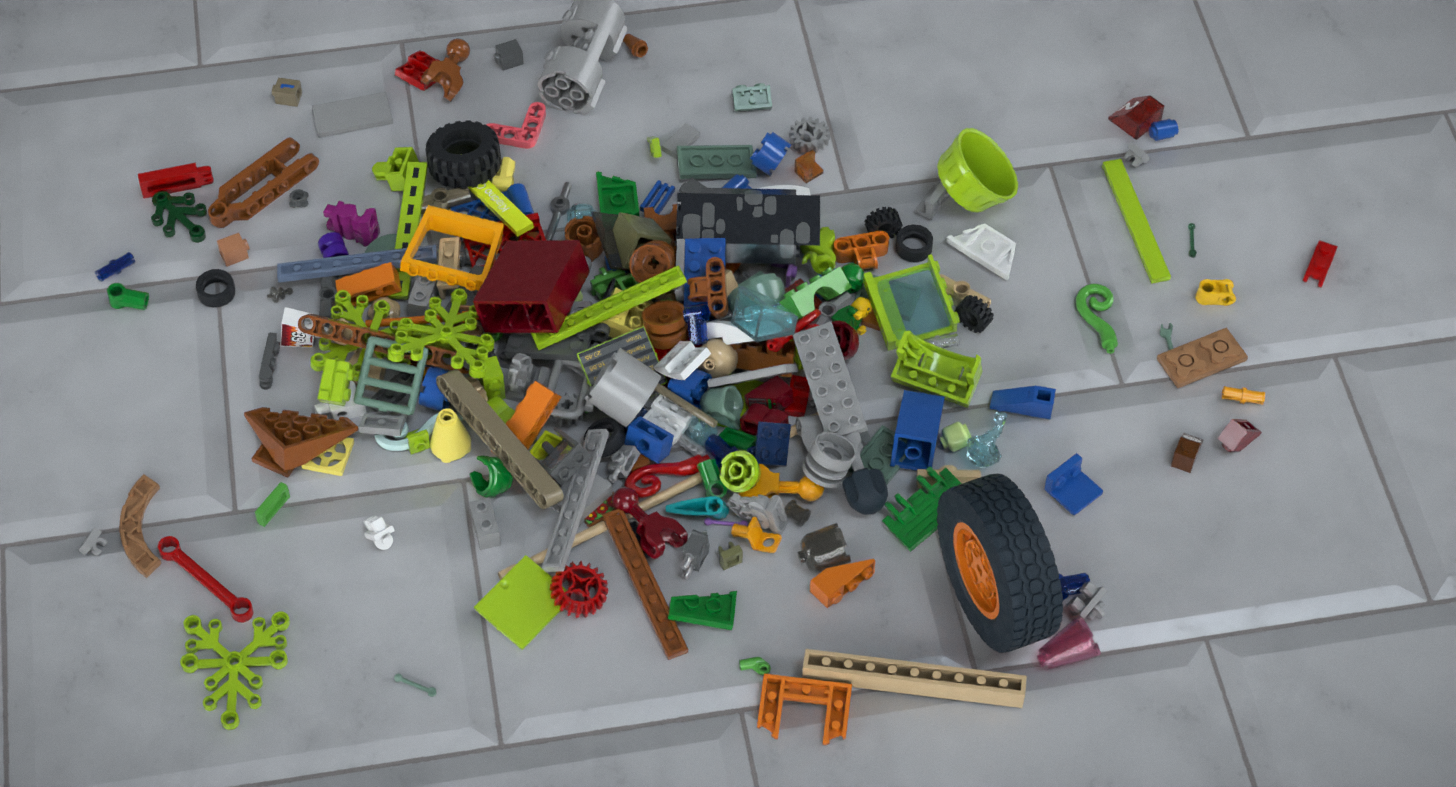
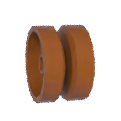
[642,300,689,349]

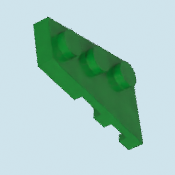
[668,591,737,630]

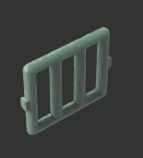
[354,336,429,415]

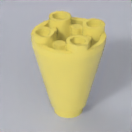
[430,409,471,463]

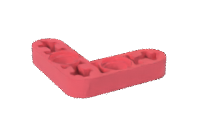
[486,102,546,149]

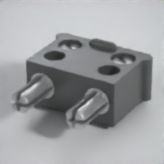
[681,529,710,580]

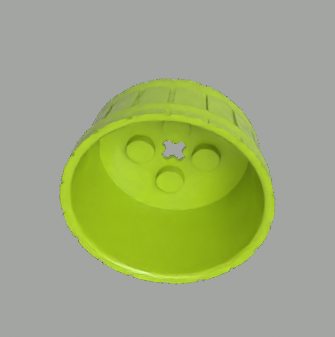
[937,128,1018,213]

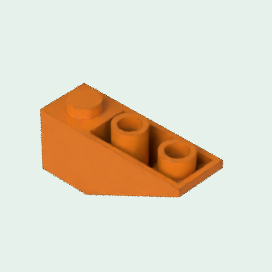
[810,559,876,608]

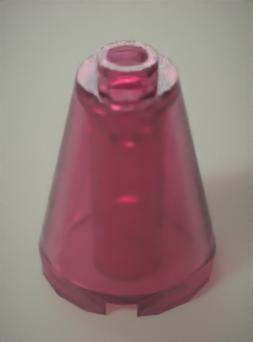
[1036,616,1101,669]

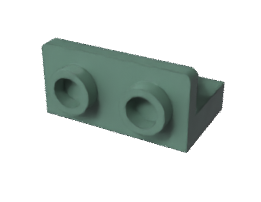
[732,83,772,112]

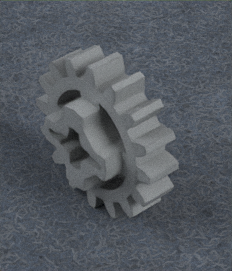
[789,117,830,154]

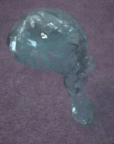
[966,411,1008,468]

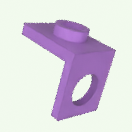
[771,264,798,288]

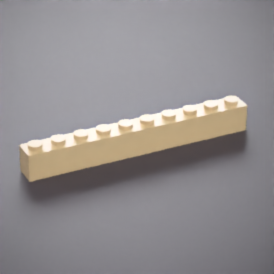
[802,649,1027,708]

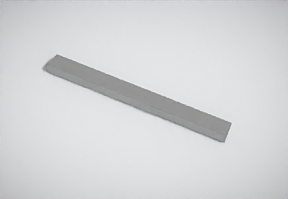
[542,429,609,572]

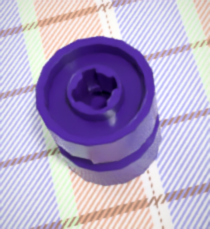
[318,232,349,258]

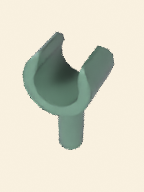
[1160,323,1173,350]

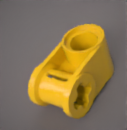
[1195,279,1236,306]

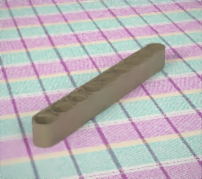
[436,369,564,509]

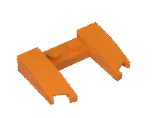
[757,674,852,745]

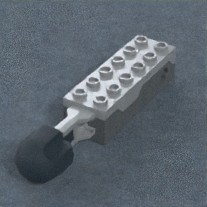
[792,322,888,515]

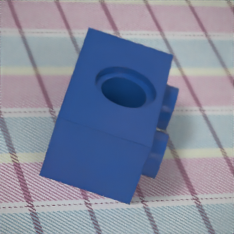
[625,416,674,463]

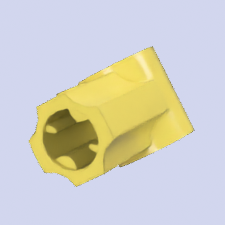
[492,157,515,192]

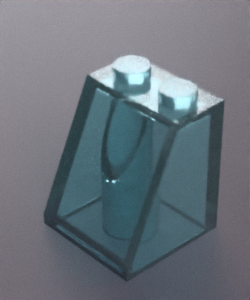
[731,286,798,342]

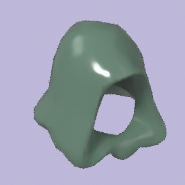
[700,385,743,430]

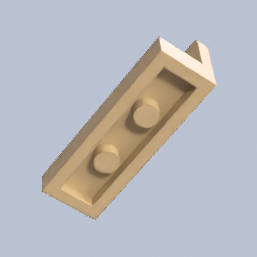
[437,237,461,299]

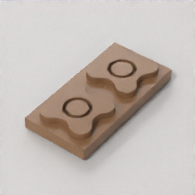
[1157,327,1248,388]

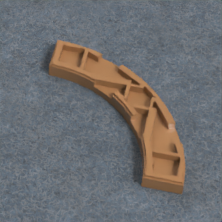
[119,474,162,578]

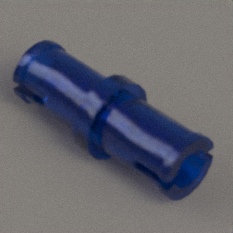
[95,252,135,282]

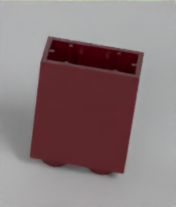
[473,240,590,333]

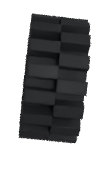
[864,207,903,239]
[955,295,994,333]

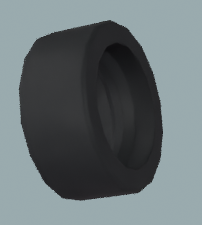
[895,224,933,262]
[196,269,235,308]
[584,418,626,458]

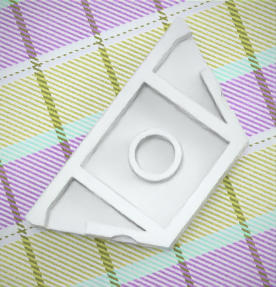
[946,223,1016,281]

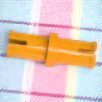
[1222,386,1265,405]

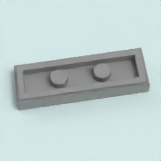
[675,239,685,301]

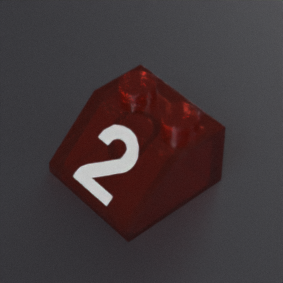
[1108,95,1165,140]

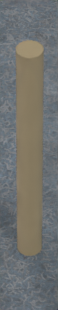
[654,383,718,428]

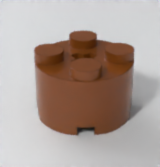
[565,216,605,262]

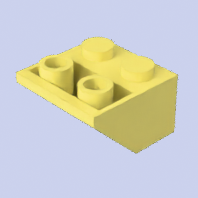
[600,287,650,338]

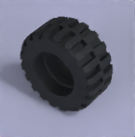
[425,120,502,189]

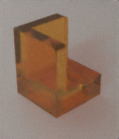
[794,149,824,184]

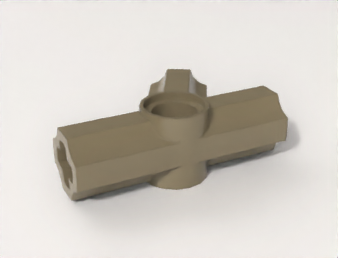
[421,187,471,214]

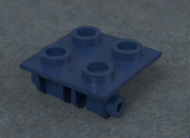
[747,422,791,466]

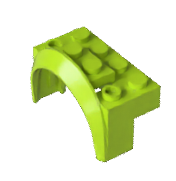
[891,330,983,408]

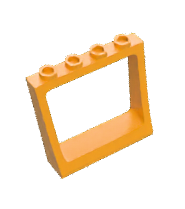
[400,205,504,291]

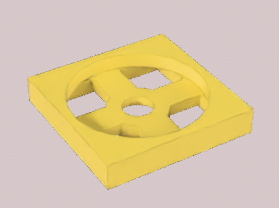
[301,437,354,476]

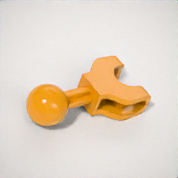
[738,464,824,501]

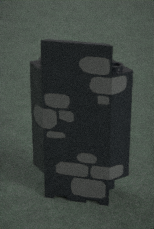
[676,188,820,264]

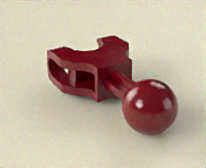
[612,487,688,559]

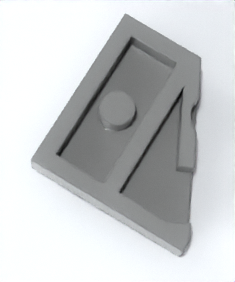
[359,405,408,436]

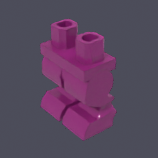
[323,201,380,247]

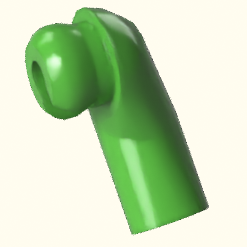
[739,657,771,675]

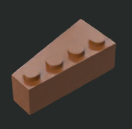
[719,337,796,378]

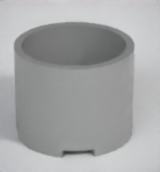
[584,347,661,427]

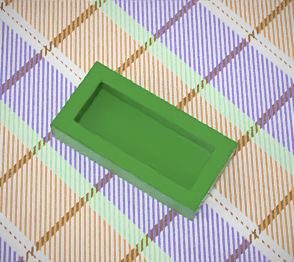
[255,482,290,527]

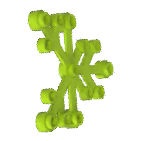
[388,288,495,378]
[310,290,433,382]
[180,611,290,730]

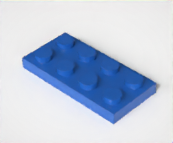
[684,238,726,318]

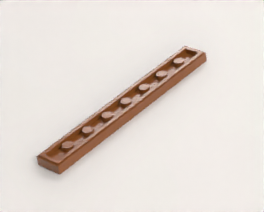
[602,509,688,660]

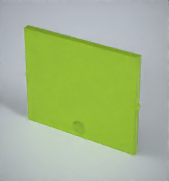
[474,555,567,650]

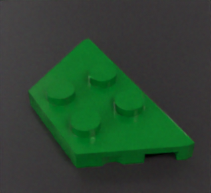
[596,171,640,234]

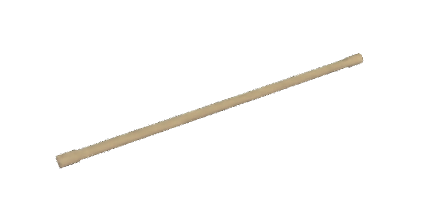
[498,412,822,580]

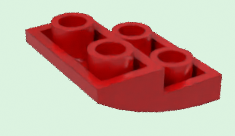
[395,50,440,91]

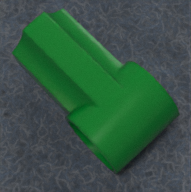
[107,283,149,310]
[697,459,727,499]

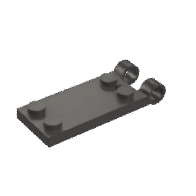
[505,323,610,361]

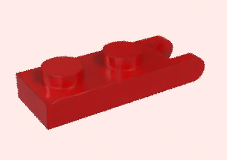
[1303,240,1338,288]

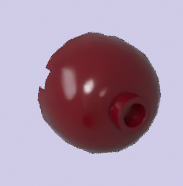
[832,320,859,361]

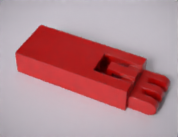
[138,162,214,199]

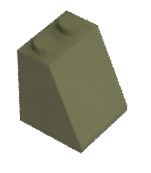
[613,212,672,269]

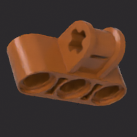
[687,257,728,319]

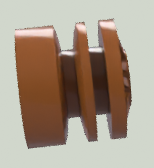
[629,240,676,283]

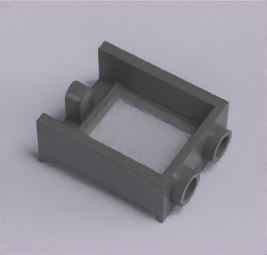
[534,427,591,486]

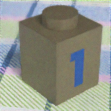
[272,77,302,107]

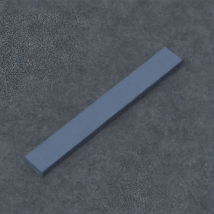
[277,245,438,283]

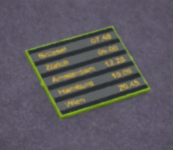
[576,326,668,411]

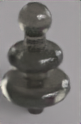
[267,287,293,303]

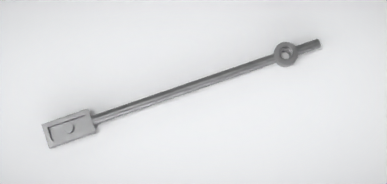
[496,182,572,369]

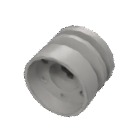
[802,432,857,488]

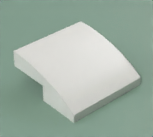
[653,341,711,380]
[643,394,695,446]

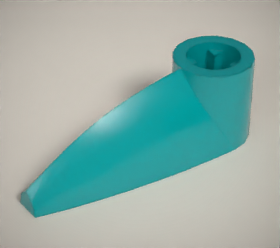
[666,496,729,520]

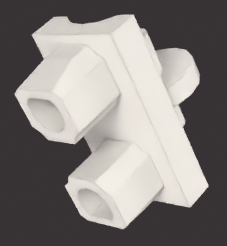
[363,515,395,550]

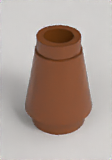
[623,34,648,57]

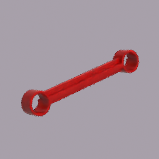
[158,536,254,623]

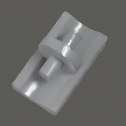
[1067,582,1107,621]

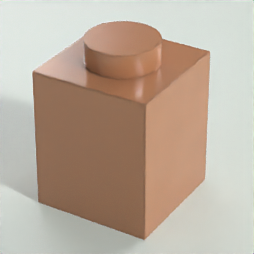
[217,232,250,267]

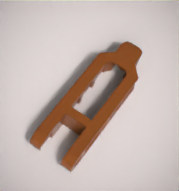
[208,137,319,228]

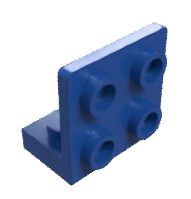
[1044,453,1103,516]

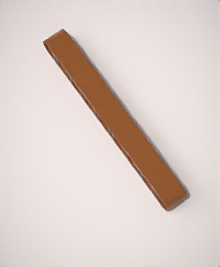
[298,314,477,374]

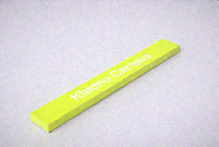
[468,180,534,237]

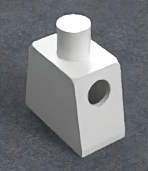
[314,381,367,421]

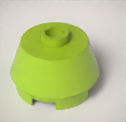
[719,450,761,493]

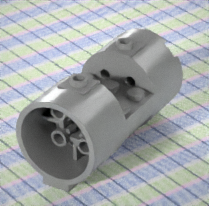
[537,0,628,115]

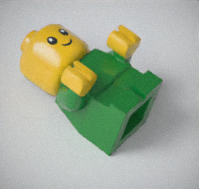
[831,297,872,336]

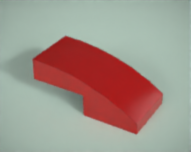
[784,375,810,417]

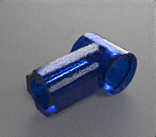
[683,304,710,345]
[704,434,739,470]
[1059,573,1090,600]

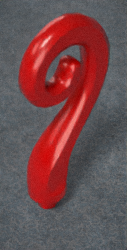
[767,309,821,352]
[625,454,710,498]

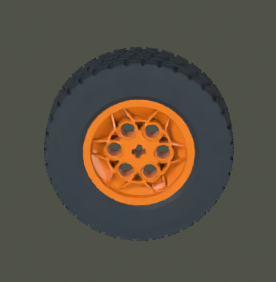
[937,473,1063,653]

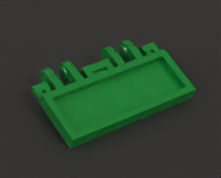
[882,466,962,552]

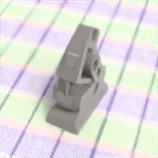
[506,353,537,402]
[726,493,788,535]

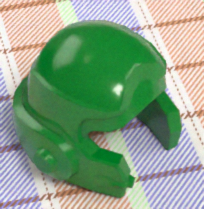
[469,455,513,498]

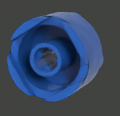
[750,132,792,176]
[419,366,451,411]
[668,368,712,409]

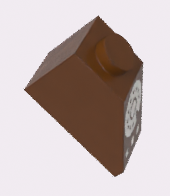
[1171,433,1204,473]

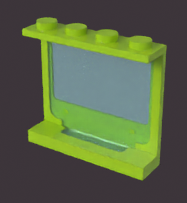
[863,254,960,351]

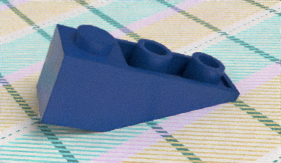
[990,385,1056,420]

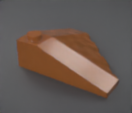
[244,407,358,471]

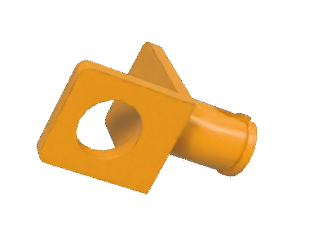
[731,517,782,553]

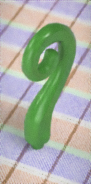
[1076,284,1118,354]

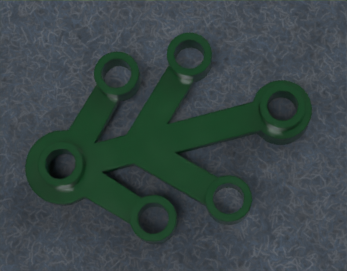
[151,191,207,243]

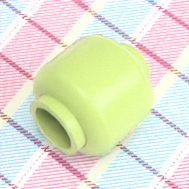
[939,422,972,452]

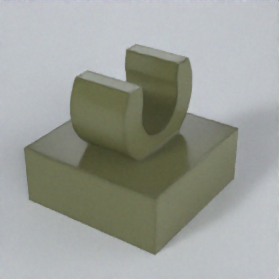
[718,541,743,570]

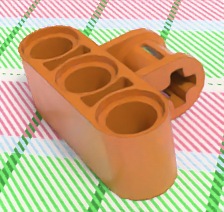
[833,231,889,270]

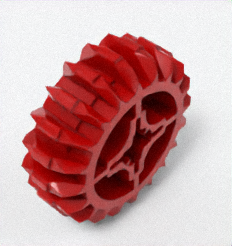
[550,561,608,618]

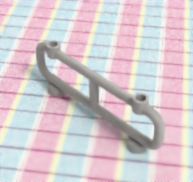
[548,311,612,419]

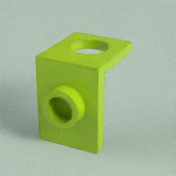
[404,429,430,455]

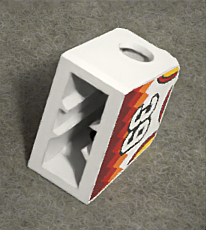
[280,307,328,348]

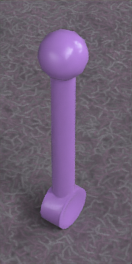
[704,517,748,526]

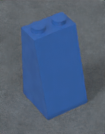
[890,390,945,471]

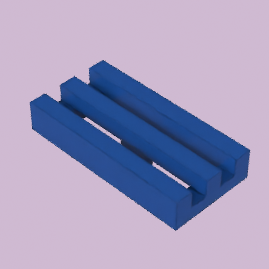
[640,180,675,214]

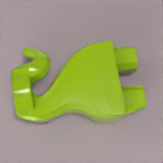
[800,227,836,274]

